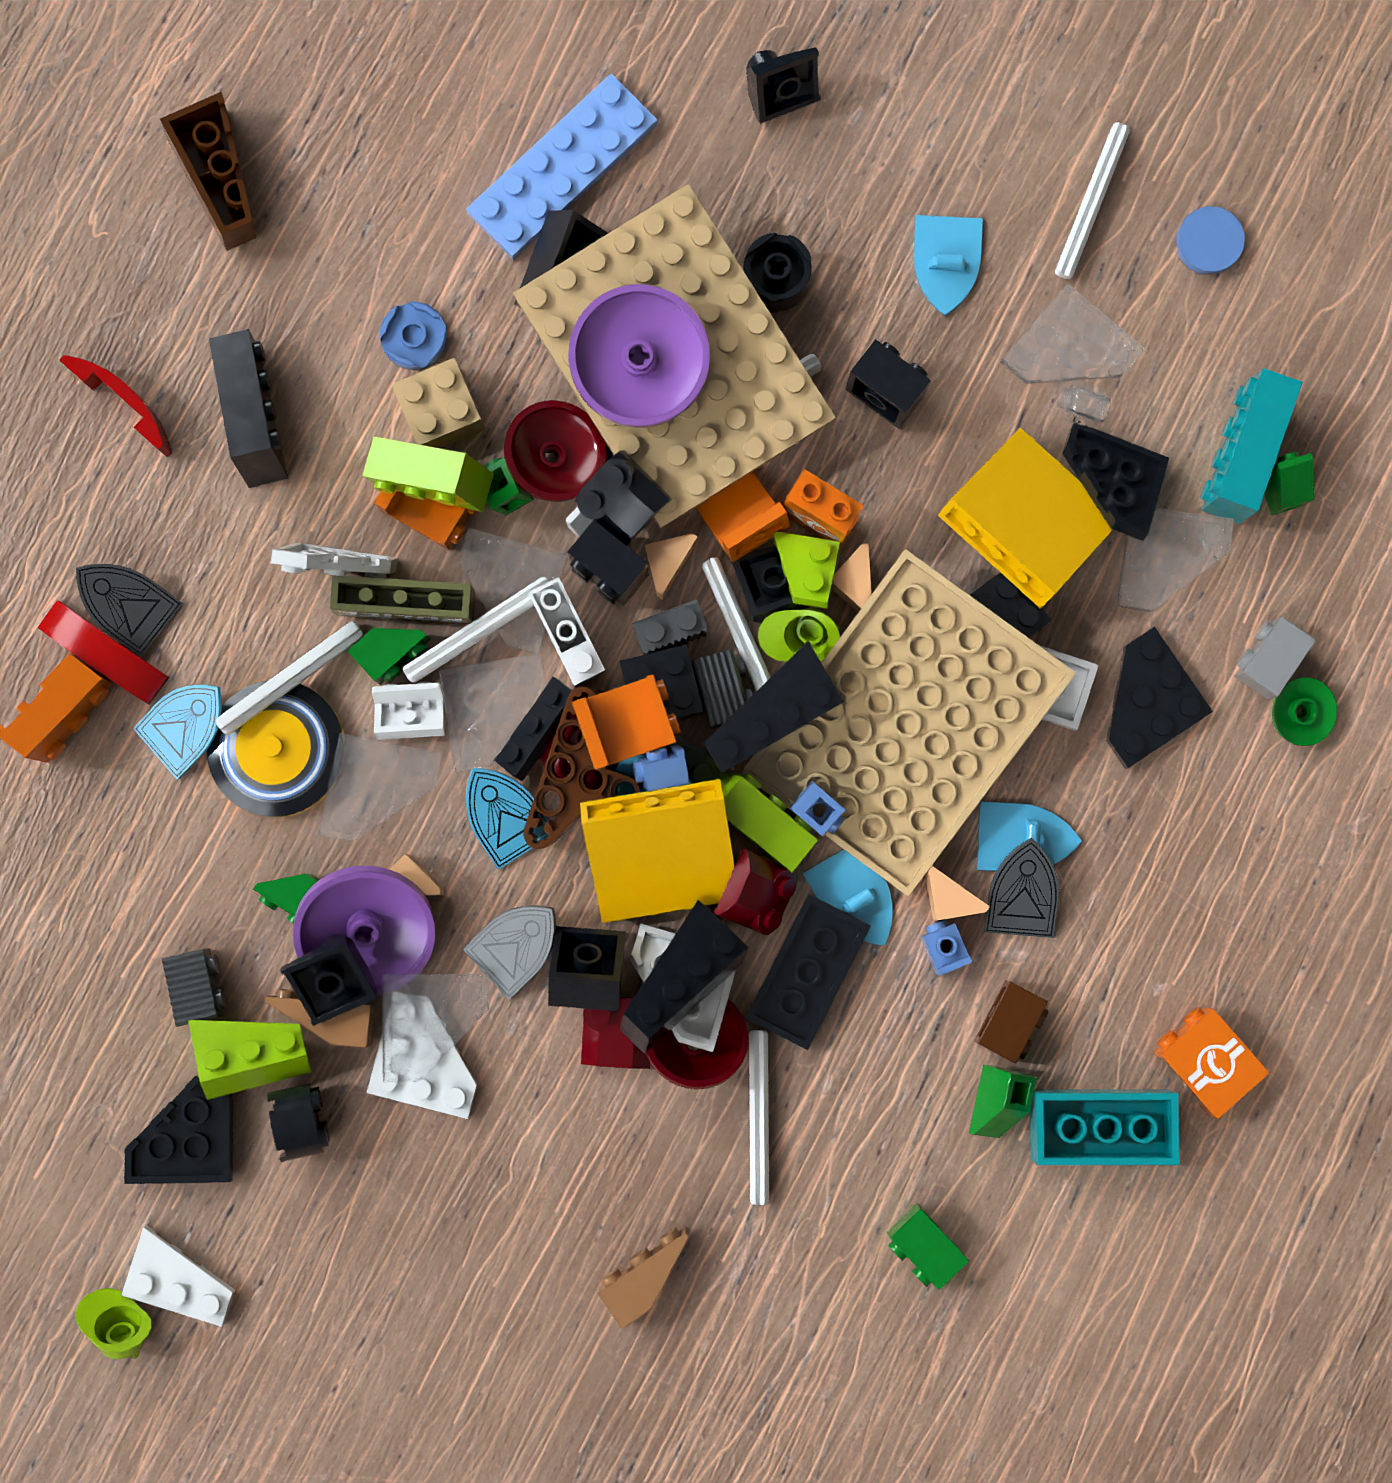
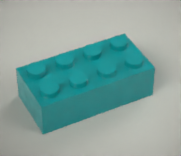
[1200,368,1303,524]
[1030,1089,1180,1165]

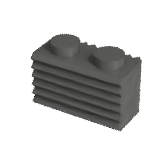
[632,599,708,655]
[693,649,752,729]
[162,948,227,1027]

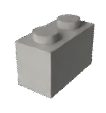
[1234,616,1316,700]

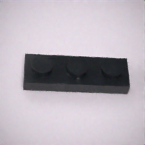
[495,676,581,781]

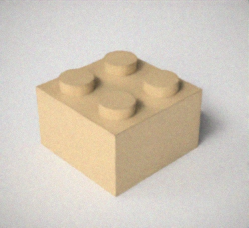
[391,358,485,448]

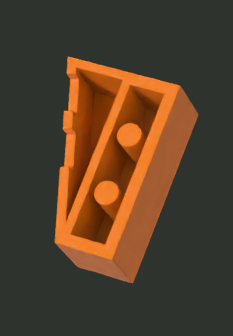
[0,654,112,763]

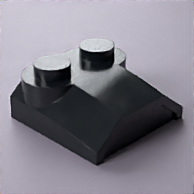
[746,47,821,124]
[575,450,672,547]
[731,545,810,623]
[280,934,378,1026]

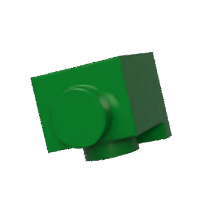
[485,458,534,516]

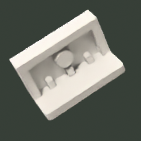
[372,681,445,740]

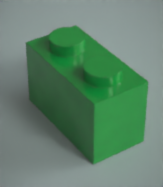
[887,1203,969,1290]

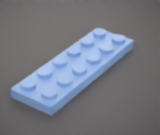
[466,73,658,260]

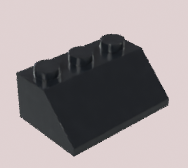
[514,210,608,308]

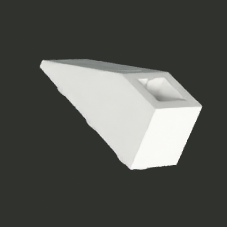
[528,577,606,688]

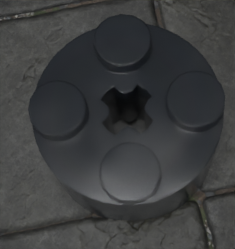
[743,233,812,313]
[267,1083,330,1162]

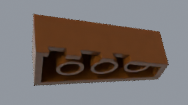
[160,91,257,251]

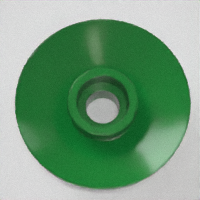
[1272,677,1337,746]

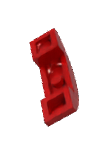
[59,355,172,457]
[37,600,169,705]

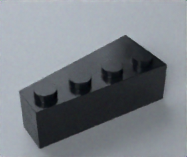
[209,329,288,488]
[704,641,844,773]
[620,900,748,1054]

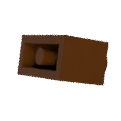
[974,980,1048,1064]

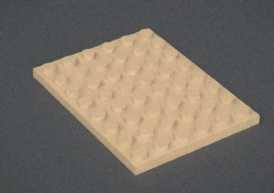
[513,184,836,529]
[741,549,1076,896]

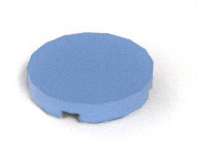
[1176,206,1245,275]
[379,301,448,370]

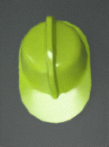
[758,607,840,662]
[75,1288,152,1360]

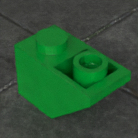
[1264,451,1314,516]
[347,628,431,685]
[253,874,320,924]
[969,1064,1037,1138]

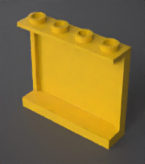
[938,428,1113,609]
[580,779,734,923]

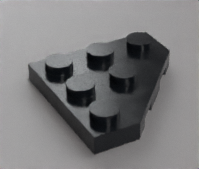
[1062,421,1169,541]
[1106,627,1213,769]
[124,1075,233,1184]

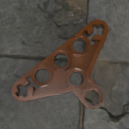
[523,686,644,849]

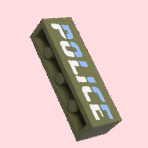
[330,575,475,624]

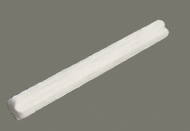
[1055,122,1130,279]
[702,557,771,691]
[403,577,549,683]
[215,621,364,735]
[749,1030,769,1205]

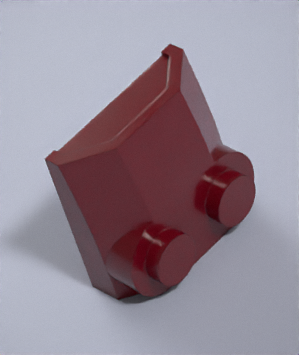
[714,848,796,935]
[581,996,650,1069]

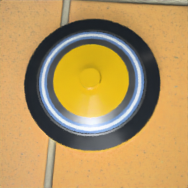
[207,680,346,817]

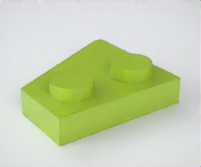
[774,531,840,609]

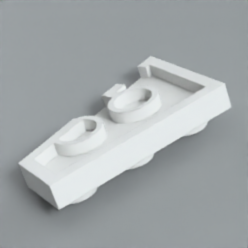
[122,1225,235,1327]

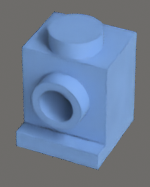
[633,744,689,791]
[790,781,846,836]
[920,919,972,976]

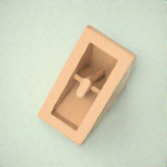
[644,533,697,600]
[832,544,872,613]
[389,854,444,896]
[925,866,990,920]

